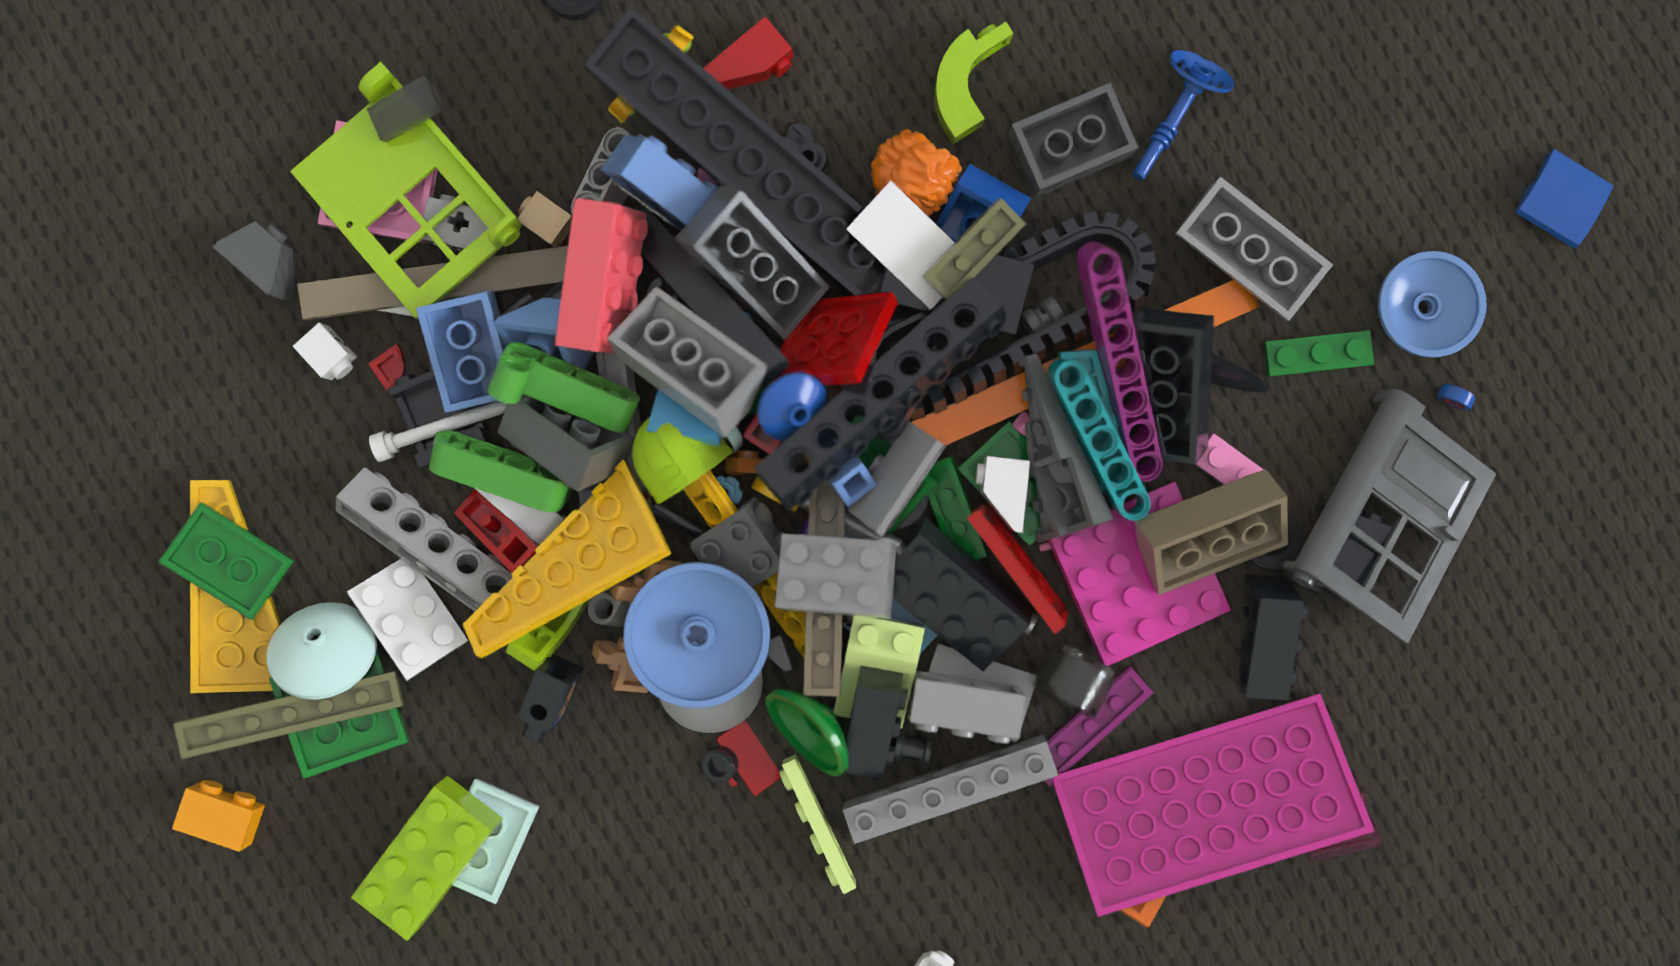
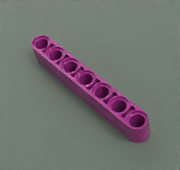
[1077,242,1163,482]

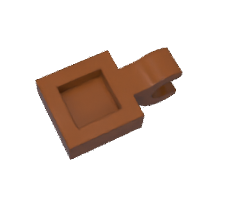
[725,449,764,476]

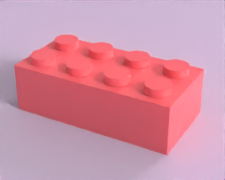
[555,198,648,354]

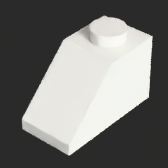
[975,456,1030,532]

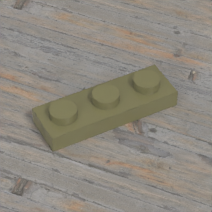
[922,198,1026,300]

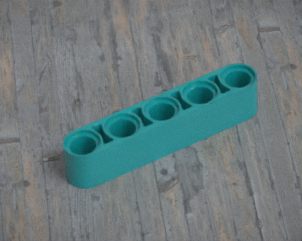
[1047,358,1151,521]

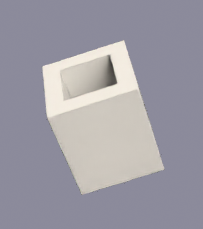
[293,323,357,380]

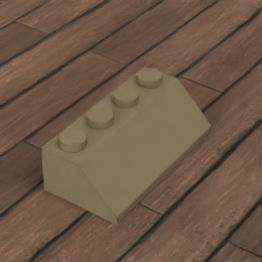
[1135,469,1288,595]

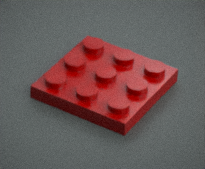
[769,292,898,385]

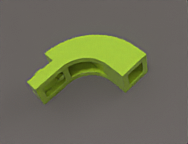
[934,22,1014,145]
[505,598,591,671]

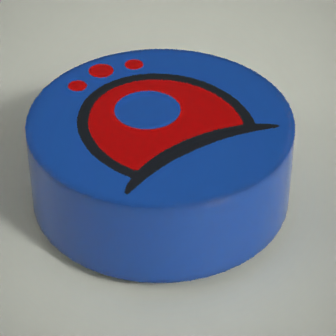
[1436,384,1476,411]

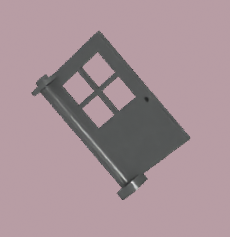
[1282,389,1496,644]

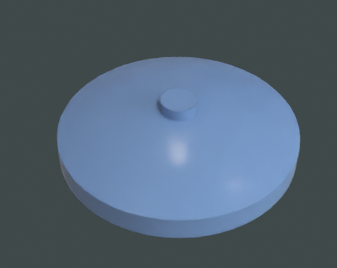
[624,562,770,708]

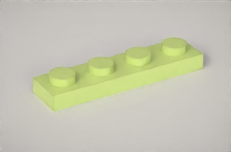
[779,754,856,894]

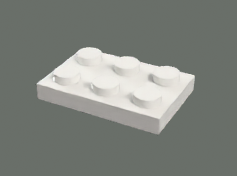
[347,559,468,681]

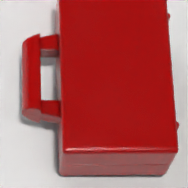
[716,720,781,796]

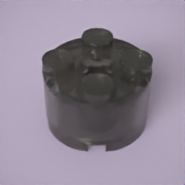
[1031,644,1115,719]

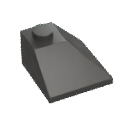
[213,221,296,304]

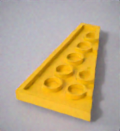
[463,459,672,658]
[190,480,281,693]

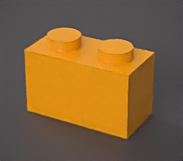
[172,780,265,852]

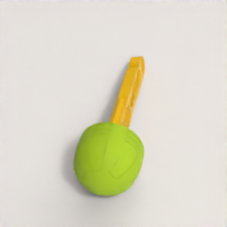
[632,417,806,660]

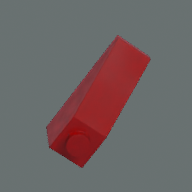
[703,17,793,89]
[454,489,540,573]

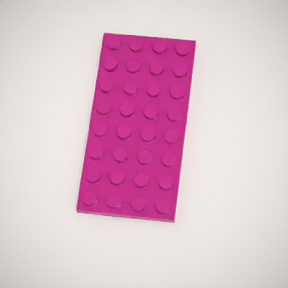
[1052,694,1374,917]

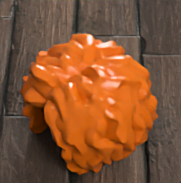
[871,129,962,216]

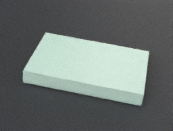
[453,778,540,904]

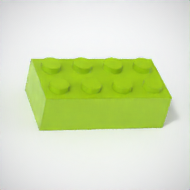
[351,776,503,941]

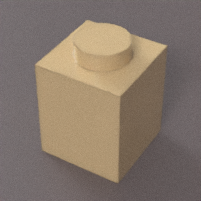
[518,191,572,248]

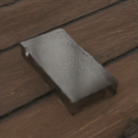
[367,75,444,142]

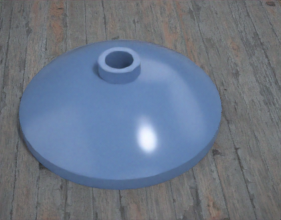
[1378,251,1487,358]

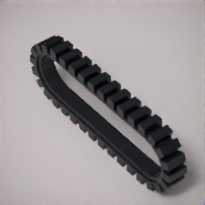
[867,212,1156,420]

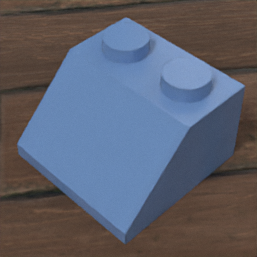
[494,297,594,369]

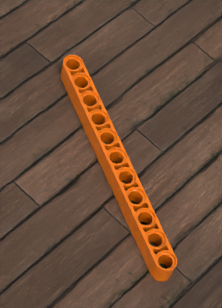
[911,280,1260,446]

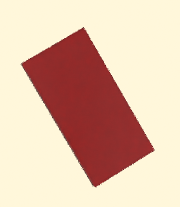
[967,500,1069,634]

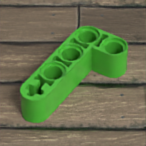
[488,342,640,433]
[429,430,574,513]

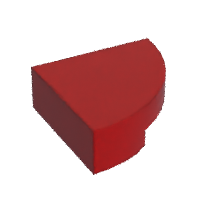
[368,344,405,392]

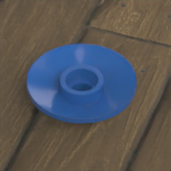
[758,372,828,441]

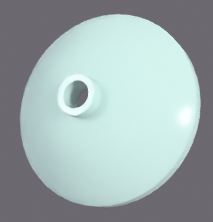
[266,602,377,699]

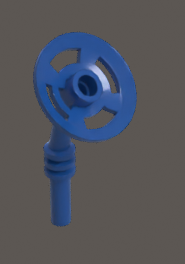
[1132,50,1235,181]

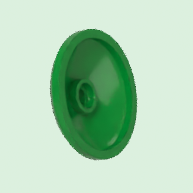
[766,689,849,776]

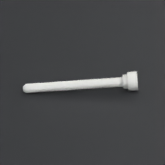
[369,401,507,462]

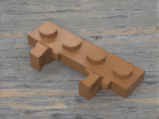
[591,559,682,693]

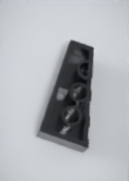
[1133,308,1214,465]

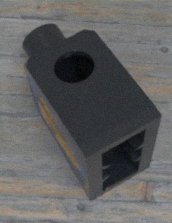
[518,654,584,742]

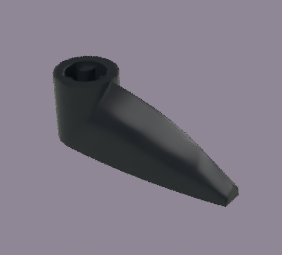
[1211,353,1269,393]

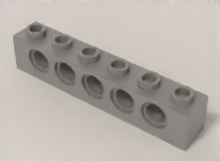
[336,467,513,612]
[843,734,1059,844]

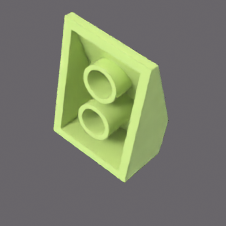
[834,616,925,729]

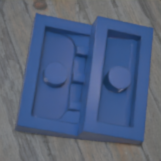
[1515,149,1614,249]

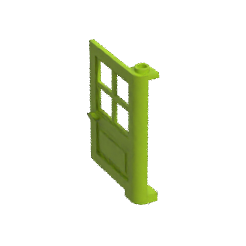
[290,62,521,320]

